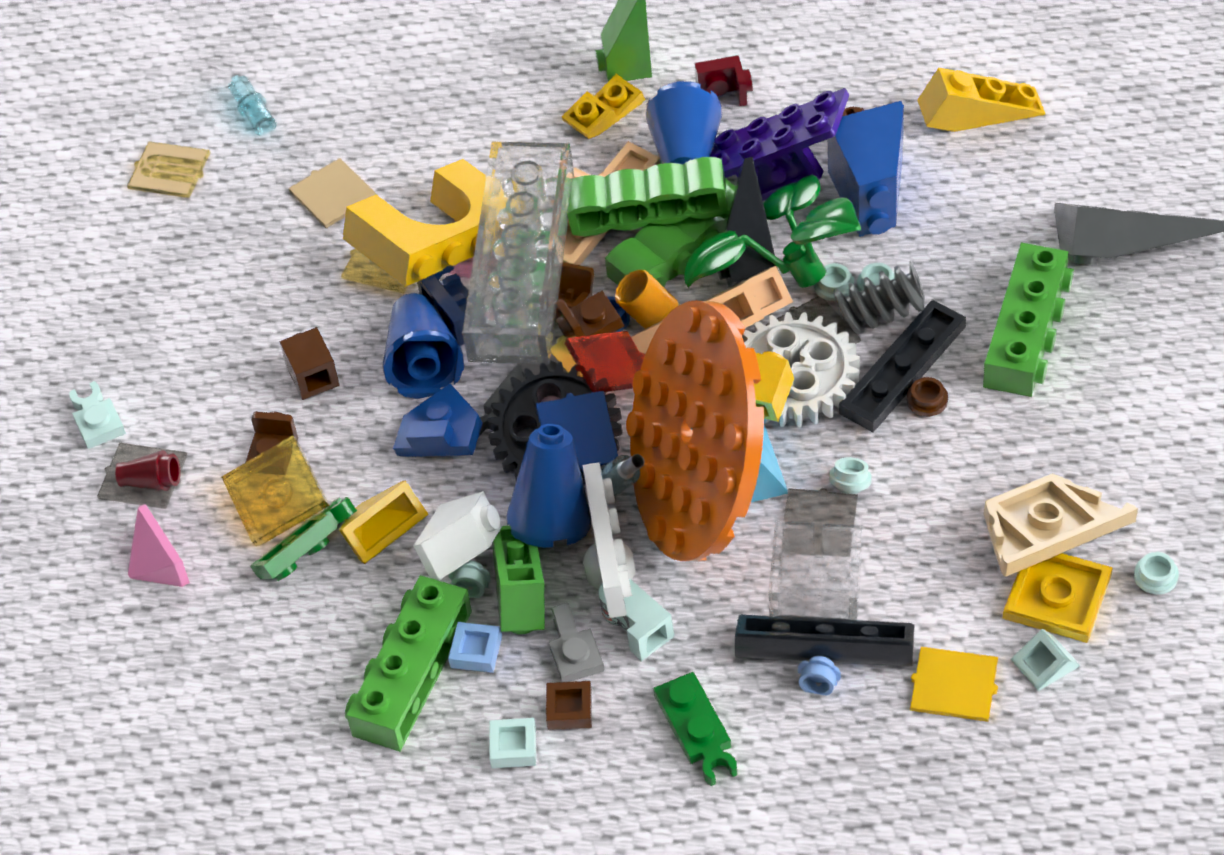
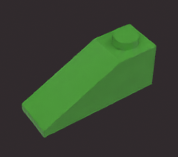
[595,0,652,81]
[492,526,545,634]

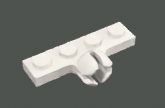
[583,462,635,618]

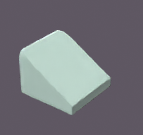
[1011,629,1080,691]

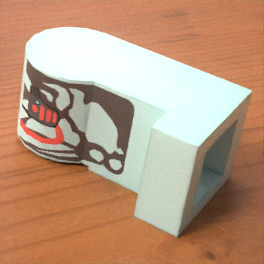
[598,579,674,661]

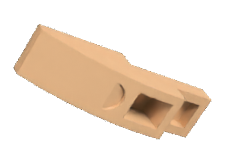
[629,266,793,365]

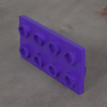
[710,88,849,201]

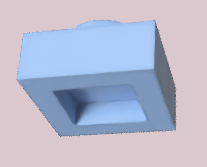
[448,622,502,673]

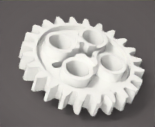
[742,312,860,427]

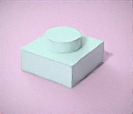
[490,718,536,768]

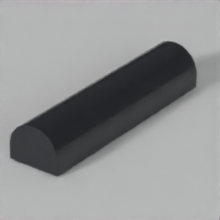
[735,614,915,667]

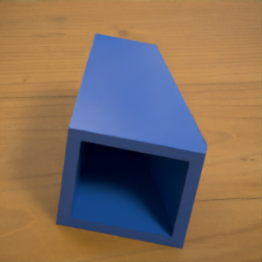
[827,101,904,237]

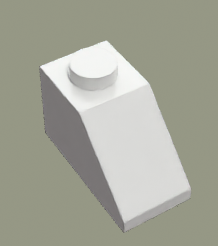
[413,491,501,580]

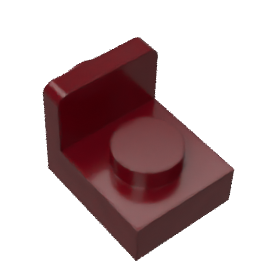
[695,55,753,107]

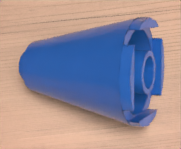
[646,81,722,165]
[383,293,464,399]
[506,424,591,548]

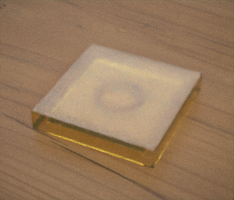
[221,436,330,547]

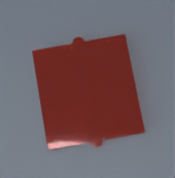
[564,331,645,393]

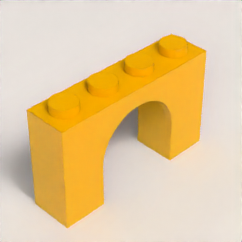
[343,159,526,287]

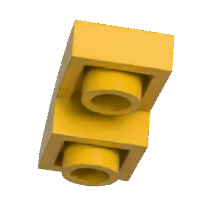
[561,74,645,139]

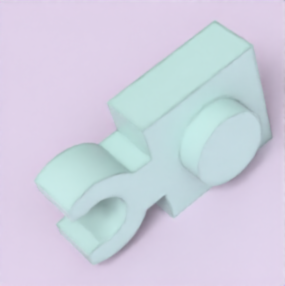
[70,381,126,449]

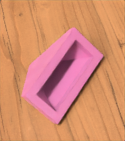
[128,504,190,587]

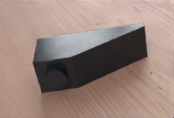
[718,157,779,288]

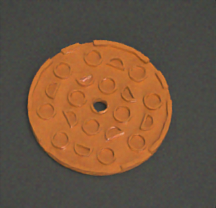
[626,300,764,562]

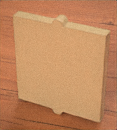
[289,158,377,228]

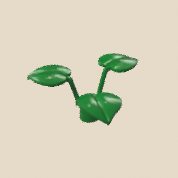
[684,175,861,288]

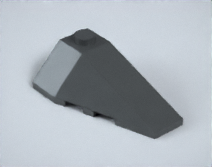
[1054,203,1224,265]

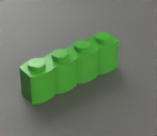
[566,157,728,236]
[605,178,736,287]

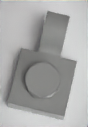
[549,603,604,682]

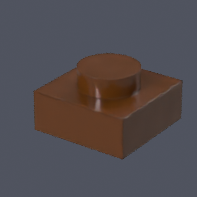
[546,681,592,730]

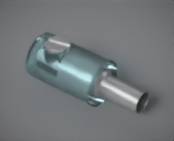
[601,454,645,497]

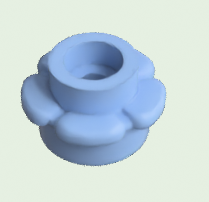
[797,656,841,696]

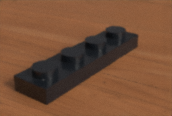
[839,299,966,432]

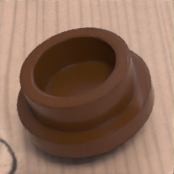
[907,377,948,417]

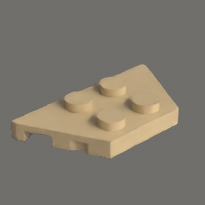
[983,473,1138,577]

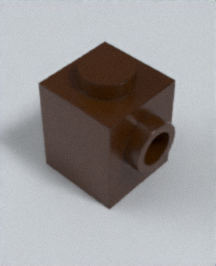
[279,327,340,400]

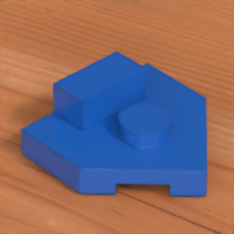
[393,383,483,457]

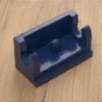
[417,265,494,346]

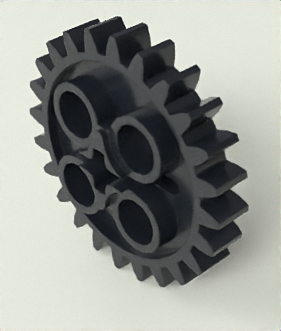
[487,361,623,486]

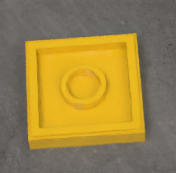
[1002,553,1113,643]

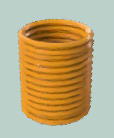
[615,270,679,329]

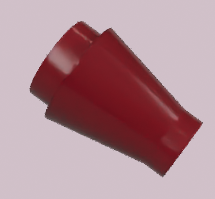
[115,450,181,491]

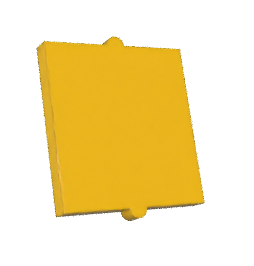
[910,646,998,722]

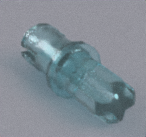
[228,75,277,136]

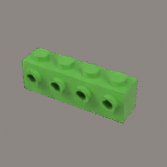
[983,242,1074,397]
[345,575,472,752]

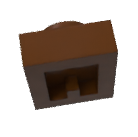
[555,290,624,350]
[245,411,298,477]

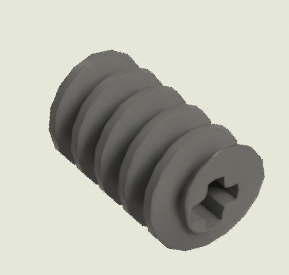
[834,261,925,334]

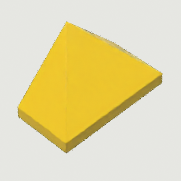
[339,480,429,564]

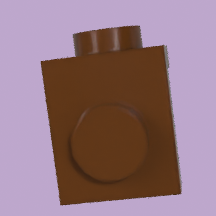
[538,261,594,322]

